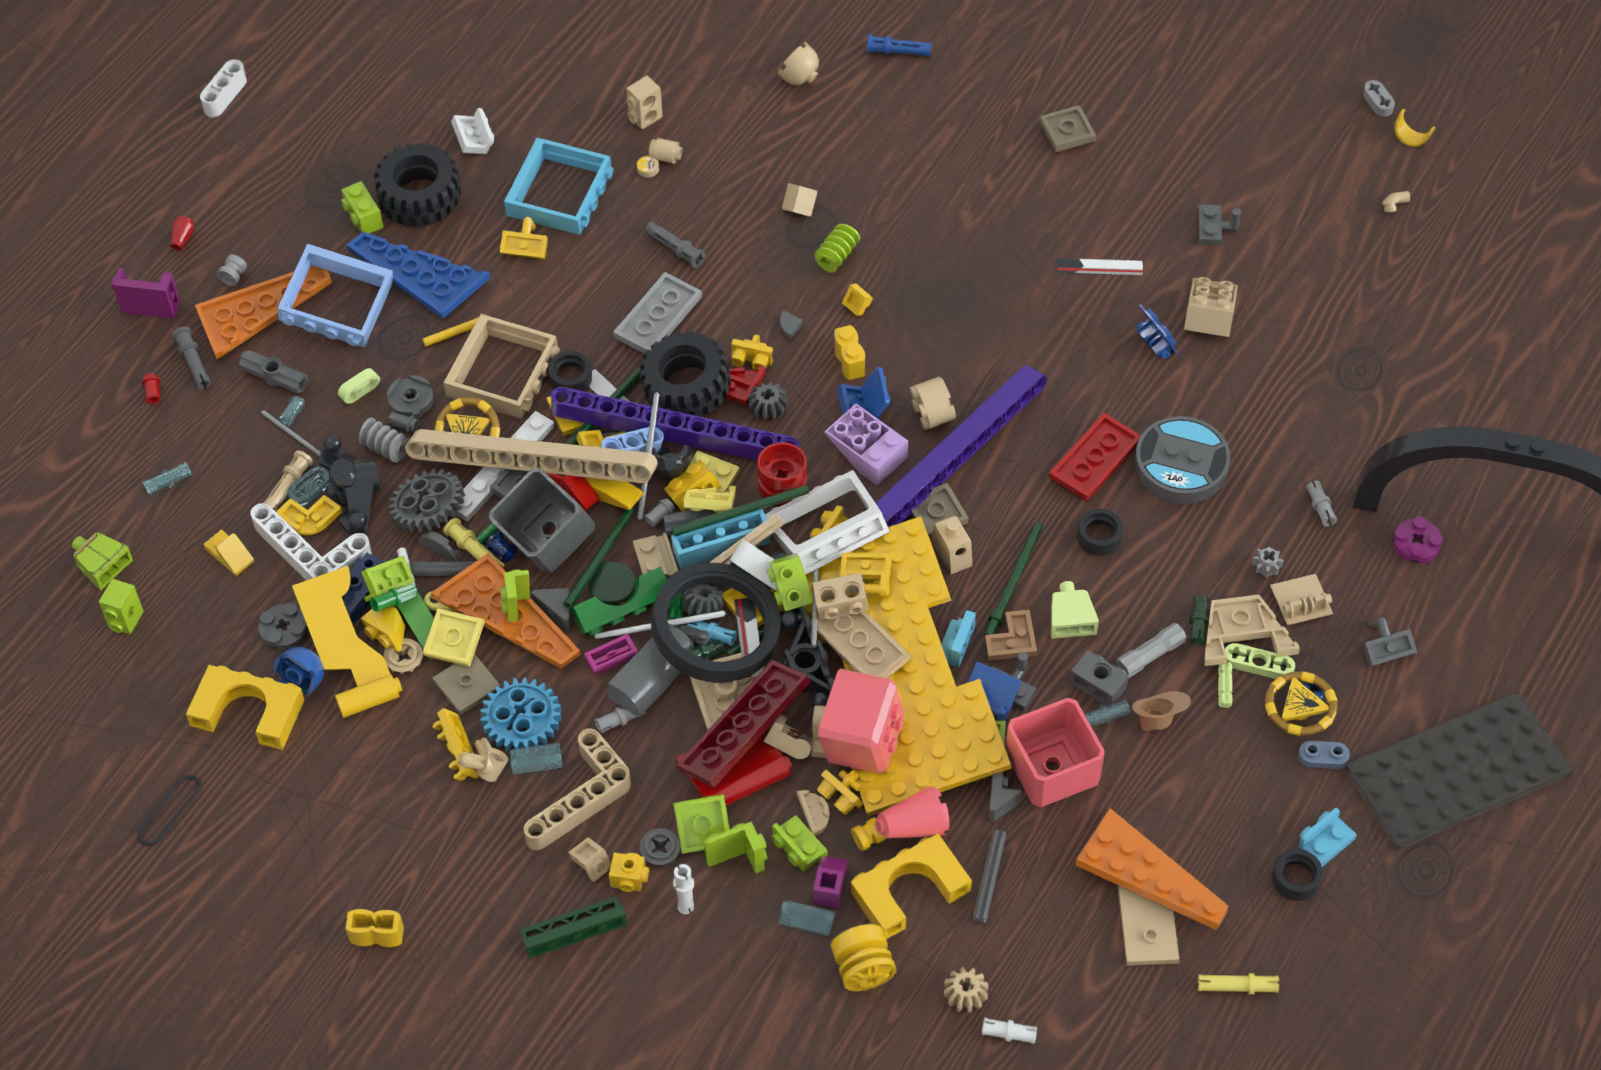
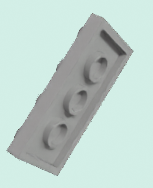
[613,272,702,354]

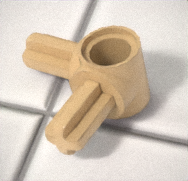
[458,738,508,782]

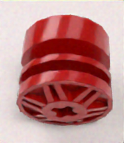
[758,443,807,506]

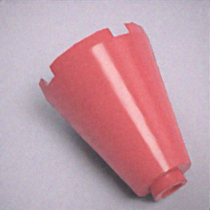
[875,786,949,838]

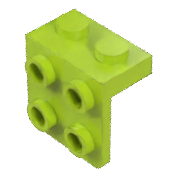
[704,822,767,874]

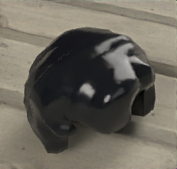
[652,444,692,479]

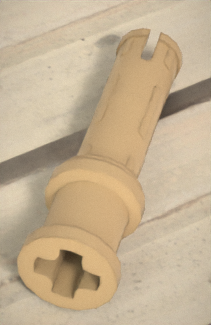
[264,450,313,512]

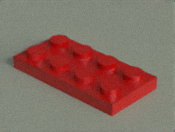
[1049,413,1141,502]

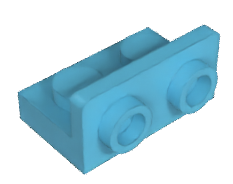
[941,610,976,668]
[1298,808,1357,867]

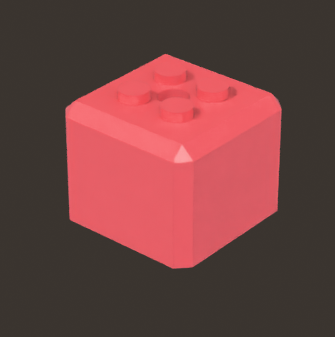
[818,669,905,774]
[1006,698,1105,807]

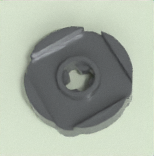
[387,375,434,419]
[259,603,309,651]

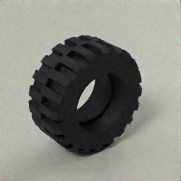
[374,143,461,227]
[639,331,731,417]

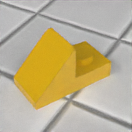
[203,529,254,576]

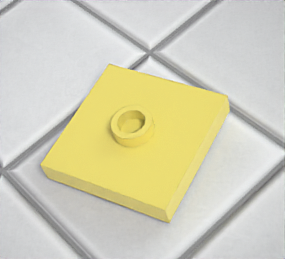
[422,608,485,667]

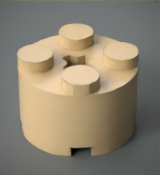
[909,377,956,431]

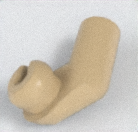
[1382,191,1410,213]

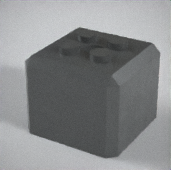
[489,468,595,574]

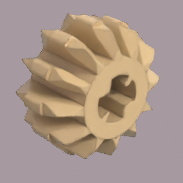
[944,966,988,1013]

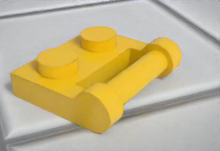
[840,553,892,596]

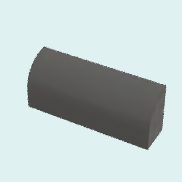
[608,623,697,718]

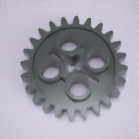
[388,469,465,533]

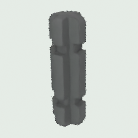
[674,624,710,645]

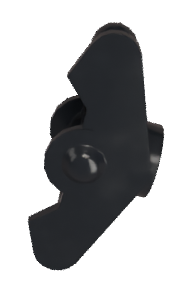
[319,434,380,536]
[780,606,834,708]

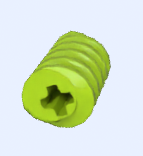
[815,224,860,273]

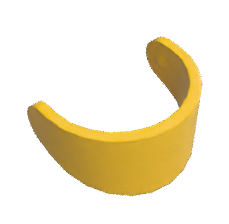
[1395,109,1436,146]

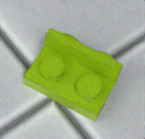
[361,555,415,602]
[771,815,828,872]

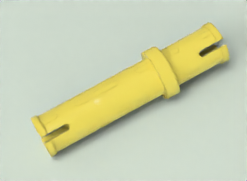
[1198,973,1279,994]

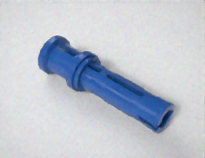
[867,34,932,57]

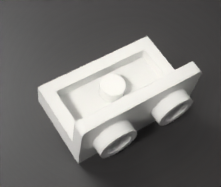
[451,108,494,154]

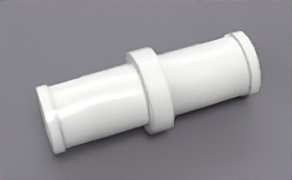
[982,1018,1037,1044]

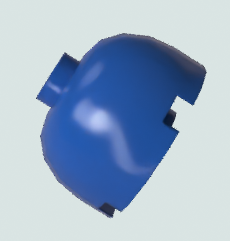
[273,646,324,696]

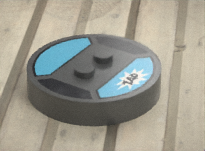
[1135,416,1231,504]

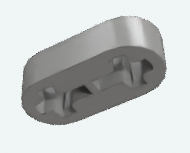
[1363,80,1395,117]

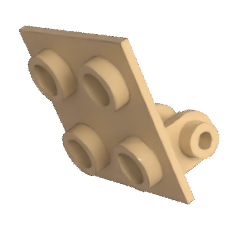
[1270,574,1333,626]

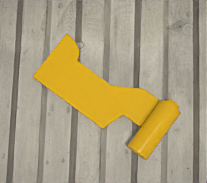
[292,566,403,718]

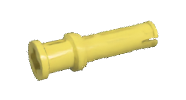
[443,518,505,568]

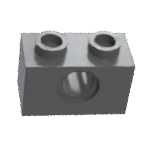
[1070,650,1129,708]

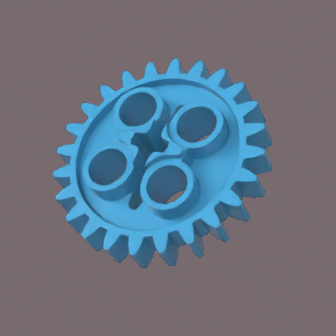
[480,677,561,753]

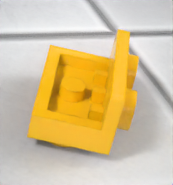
[664,459,722,511]

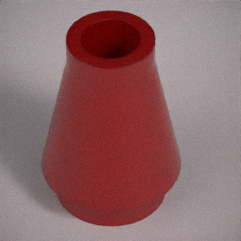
[169,216,194,251]

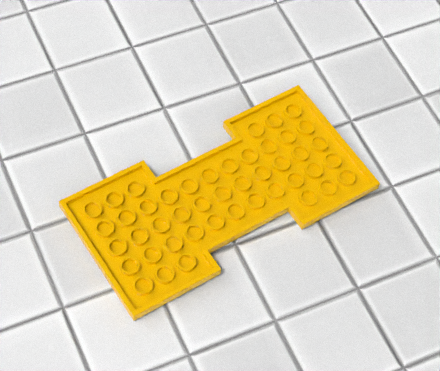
[803,516,1012,817]

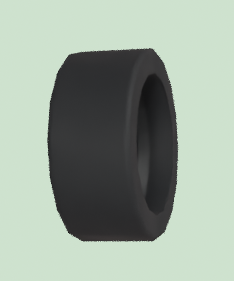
[548,351,592,391]
[1077,508,1123,556]
[1272,849,1323,901]

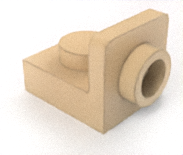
[568,837,611,882]

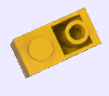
[361,606,405,652]

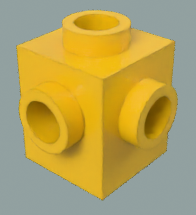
[609,853,649,892]

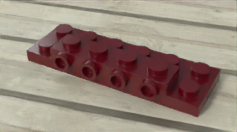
[676,660,810,788]

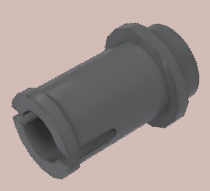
[388,411,419,433]

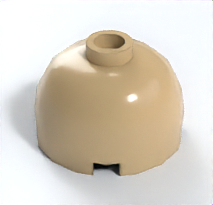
[777,42,819,85]

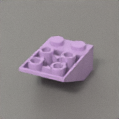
[825,404,908,486]

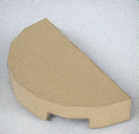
[797,790,830,836]

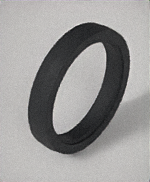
[651,563,781,683]

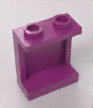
[111,268,180,319]

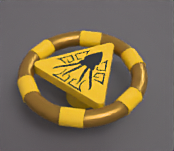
[435,397,500,437]
[1265,671,1338,736]

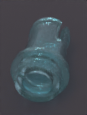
[279,395,305,426]

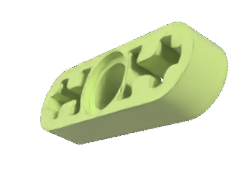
[1225,643,1295,679]

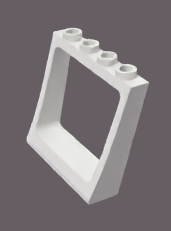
[765,470,890,575]

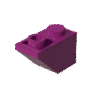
[813,856,848,908]

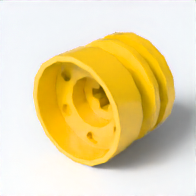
[831,924,896,991]

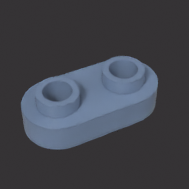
[1298,741,1350,769]

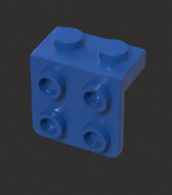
[837,367,890,419]

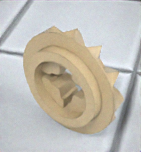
[384,638,423,675]

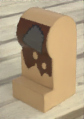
[764,715,813,759]

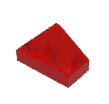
[723,366,767,406]

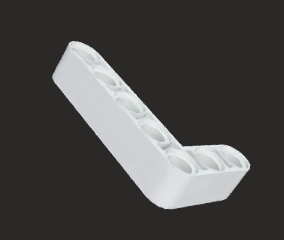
[251,503,372,581]

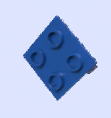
[1136,304,1178,359]
[968,662,1022,721]

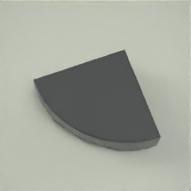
[780,310,803,340]

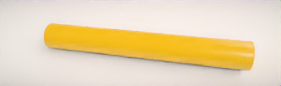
[422,317,479,347]

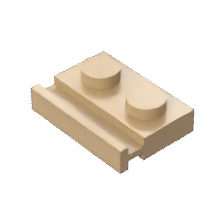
[633,533,678,579]

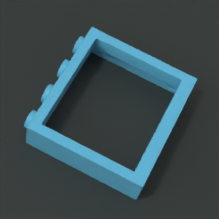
[504,138,613,235]

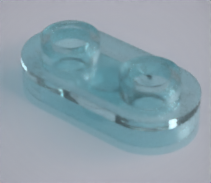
[288,467,331,506]

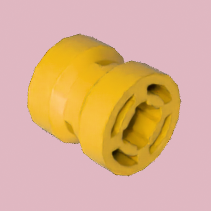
[851,818,886,851]

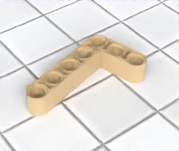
[524,729,631,850]

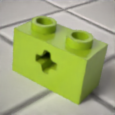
[99,579,144,634]

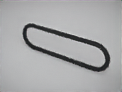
[138,775,202,845]

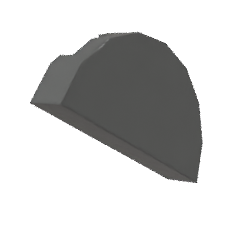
[418,531,462,561]

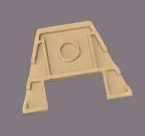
[1204,595,1300,666]

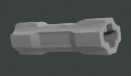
[1116,623,1186,678]

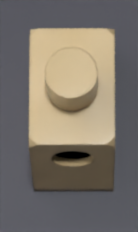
[931,516,972,574]

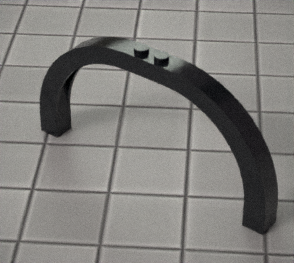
[1353,426,1601,512]

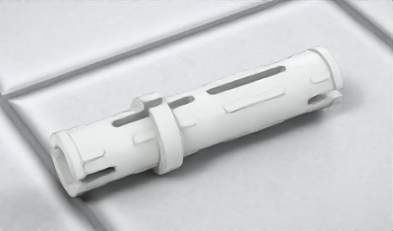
[673,864,694,914]

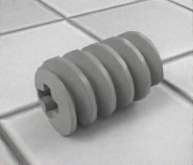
[359,417,410,463]

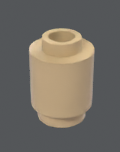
[649,138,682,164]

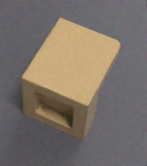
[782,183,818,216]

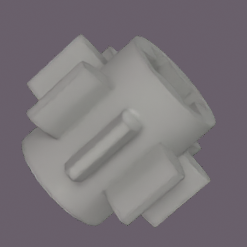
[1252,546,1283,578]

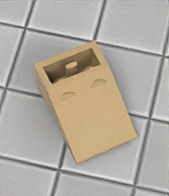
[1184,277,1238,337]

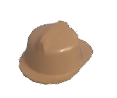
[1132,691,1191,731]

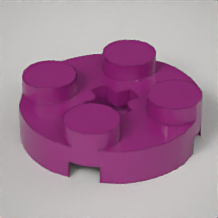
[1393,516,1443,563]

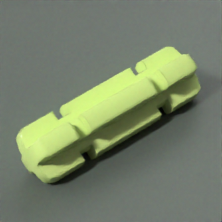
[1218,662,1232,708]

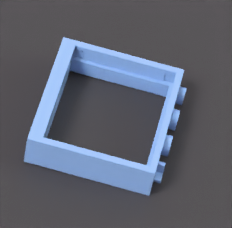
[278,244,393,348]

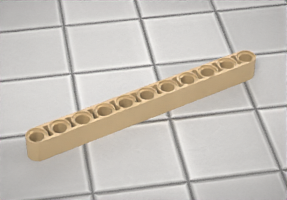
[405,429,658,483]

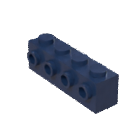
[342,552,385,625]

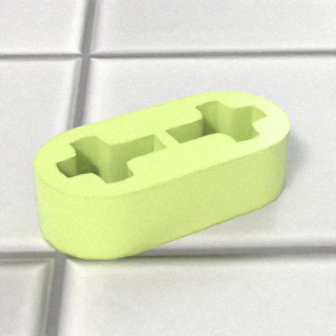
[338,368,380,404]

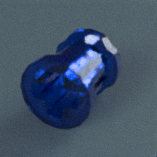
[486,532,517,563]

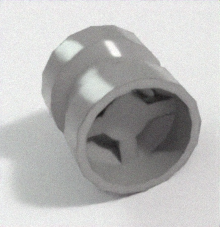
[217,254,247,286]

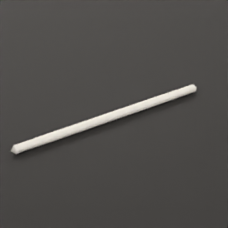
[594,611,726,639]

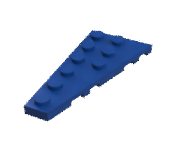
[347,232,490,319]

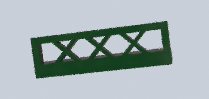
[519,896,627,959]

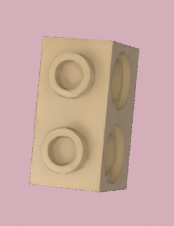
[626,76,663,129]
[813,573,869,619]

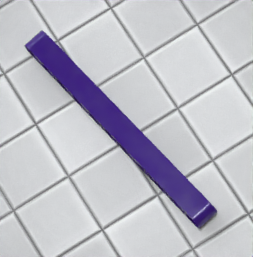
[876,365,1047,527]
[551,387,800,461]

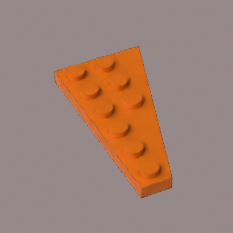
[195,266,332,359]
[431,553,580,669]
[1076,808,1228,930]

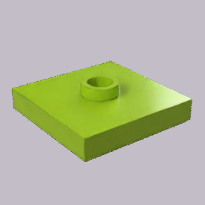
[673,794,730,854]

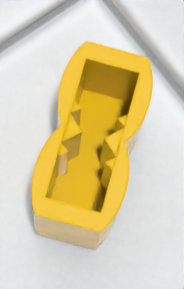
[834,325,865,380]
[346,909,404,947]

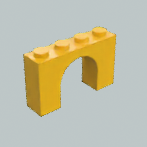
[186,665,304,750]
[851,834,972,939]

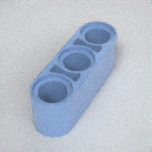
[600,427,664,453]

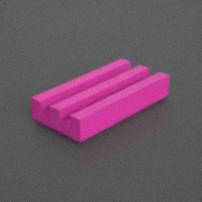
[584,633,639,676]

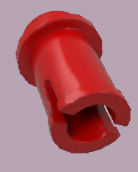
[141,373,161,404]

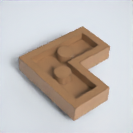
[985,610,1037,661]

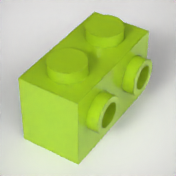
[341,181,383,234]
[767,553,813,611]

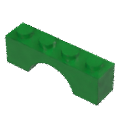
[570,566,667,636]

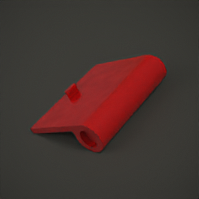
[676,733,793,806]

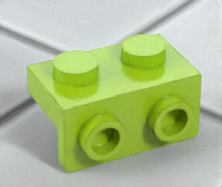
[500,570,530,622]

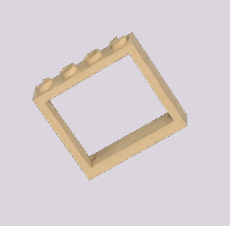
[444,314,560,419]

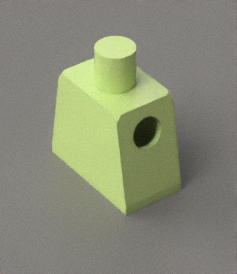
[1050,581,1099,639]

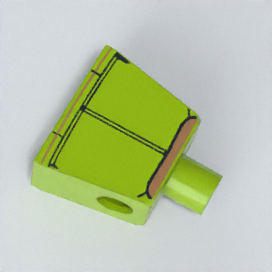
[72,533,133,590]

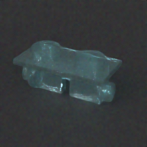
[510,743,563,774]
[779,900,836,936]

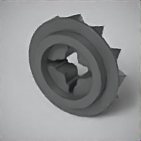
[640,828,680,867]

